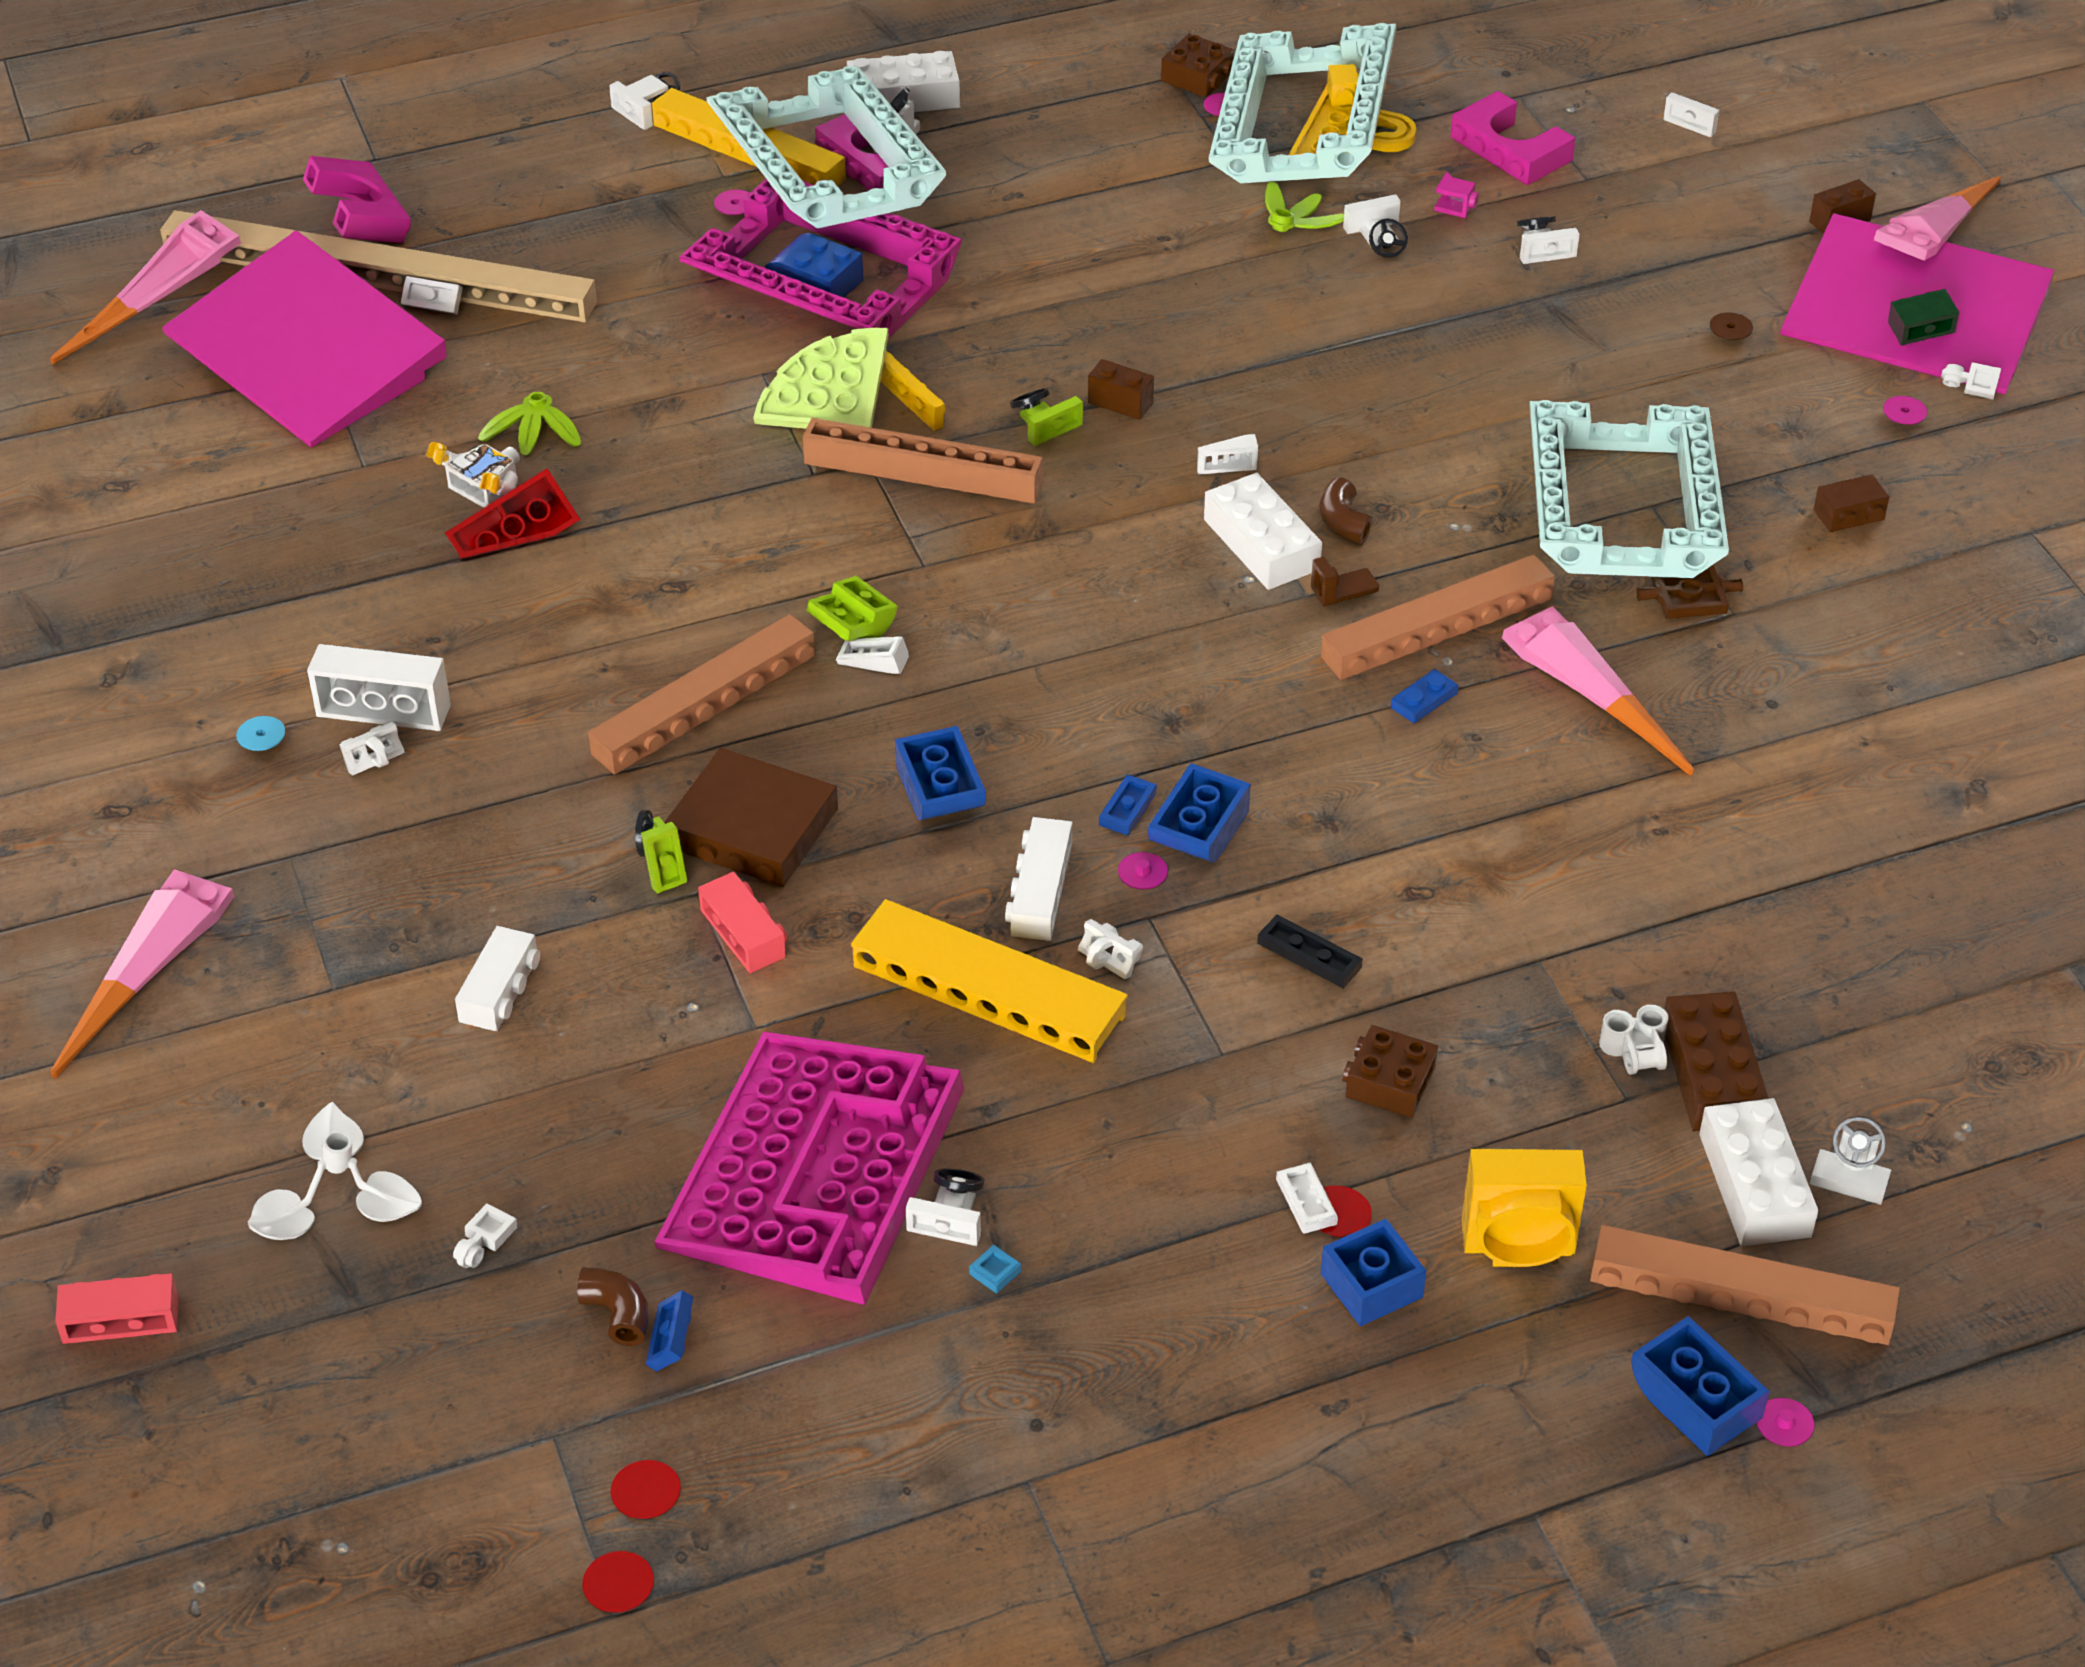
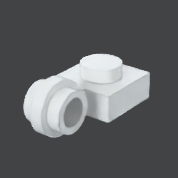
[1941,362,2001,399]
[453,1203,517,1268]

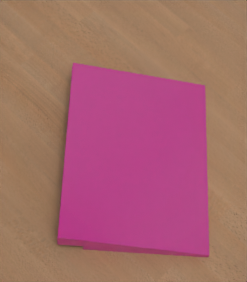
[1780,213,2055,395]
[162,230,447,447]
[654,1032,964,1305]

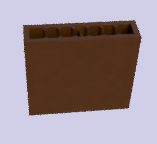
[664,747,838,887]

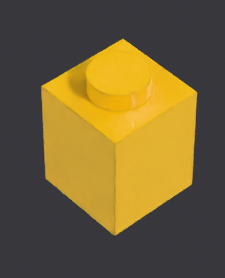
[1327,64,1358,106]

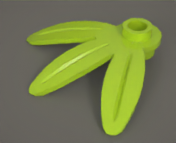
[1265,182,1344,232]
[478,392,581,455]

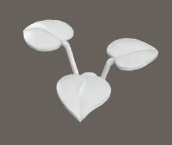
[248,1102,422,1240]

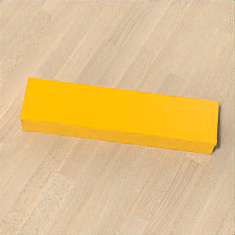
[851,899,1128,1063]

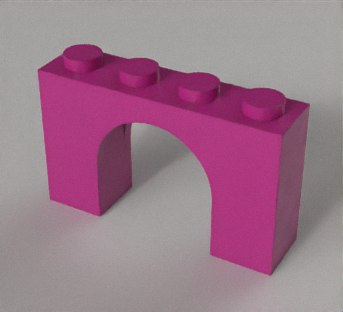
[1450,91,1576,185]
[815,114,933,191]
[303,156,411,243]

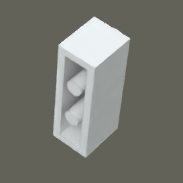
[455,926,540,1031]

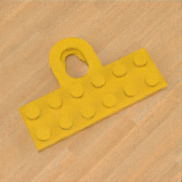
[1289,73,1416,155]

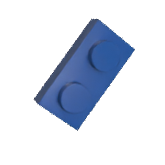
[1391,669,1458,724]
[1099,774,1157,836]
[645,1290,694,1372]

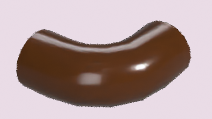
[1319,477,1373,545]
[577,1267,648,1346]

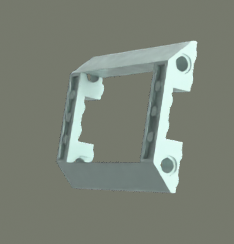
[1209,23,1396,183]
[707,66,946,229]
[1529,400,1729,578]

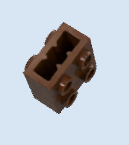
[1161,34,1234,97]
[1342,1025,1438,1118]

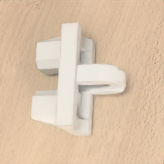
[339,722,405,776]
[1078,919,1143,979]

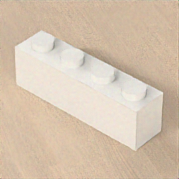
[1005,817,1072,941]

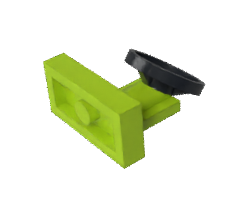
[1010,388,1083,446]
[635,810,687,894]

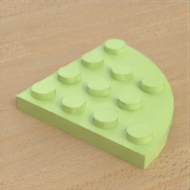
[753,328,889,429]

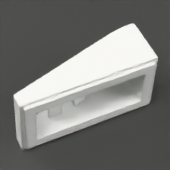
[1197,434,1258,475]
[836,637,909,674]

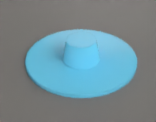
[236,716,285,751]

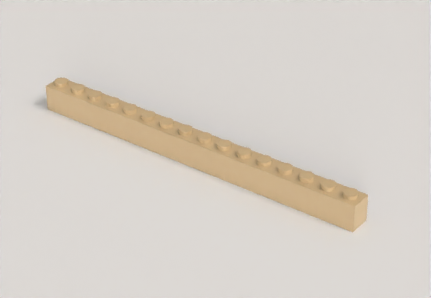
[160,210,597,323]

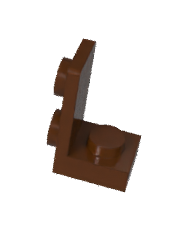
[1311,556,1379,606]

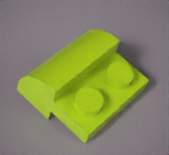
[806,576,898,642]

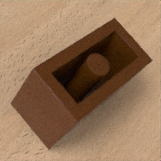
[1809,179,1876,234]
[1088,359,1154,420]
[1813,474,1890,532]

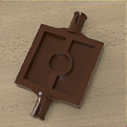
[1637,565,1743,619]

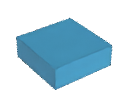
[969,1244,1021,1294]

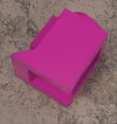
[1434,172,1479,218]

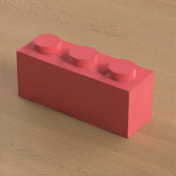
[698,871,787,974]
[55,1273,178,1344]

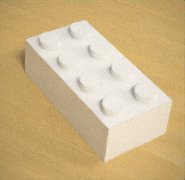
[847,51,960,112]
[1204,473,1322,590]
[307,644,451,731]
[1699,1098,1818,1247]

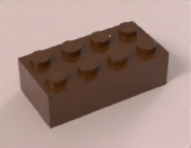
[1664,991,1769,1131]

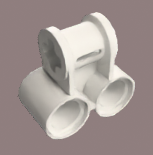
[1599,1005,1668,1075]

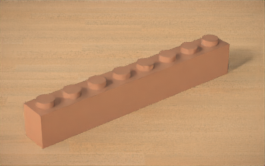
[803,418,1043,504]
[1321,554,1555,680]
[588,614,815,775]
[1590,1225,1900,1345]

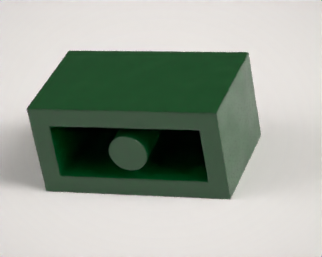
[1888,289,1959,346]

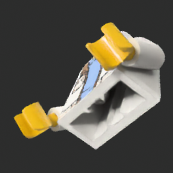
[426,442,520,507]

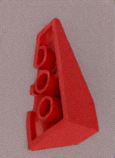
[444,468,581,559]

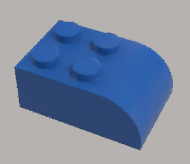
[764,233,863,298]
[895,726,986,820]
[1148,763,1251,863]
[1631,1316,1769,1456]

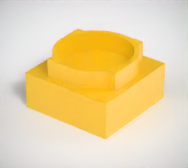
[1461,1149,1587,1267]

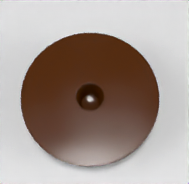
[1710,312,1753,340]

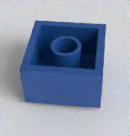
[1321,1218,1427,1327]

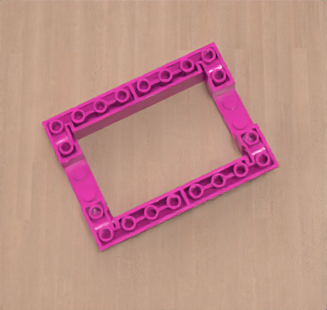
[679,179,962,339]

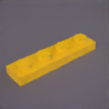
[880,351,946,431]

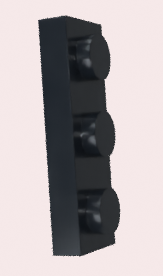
[1257,914,1363,988]

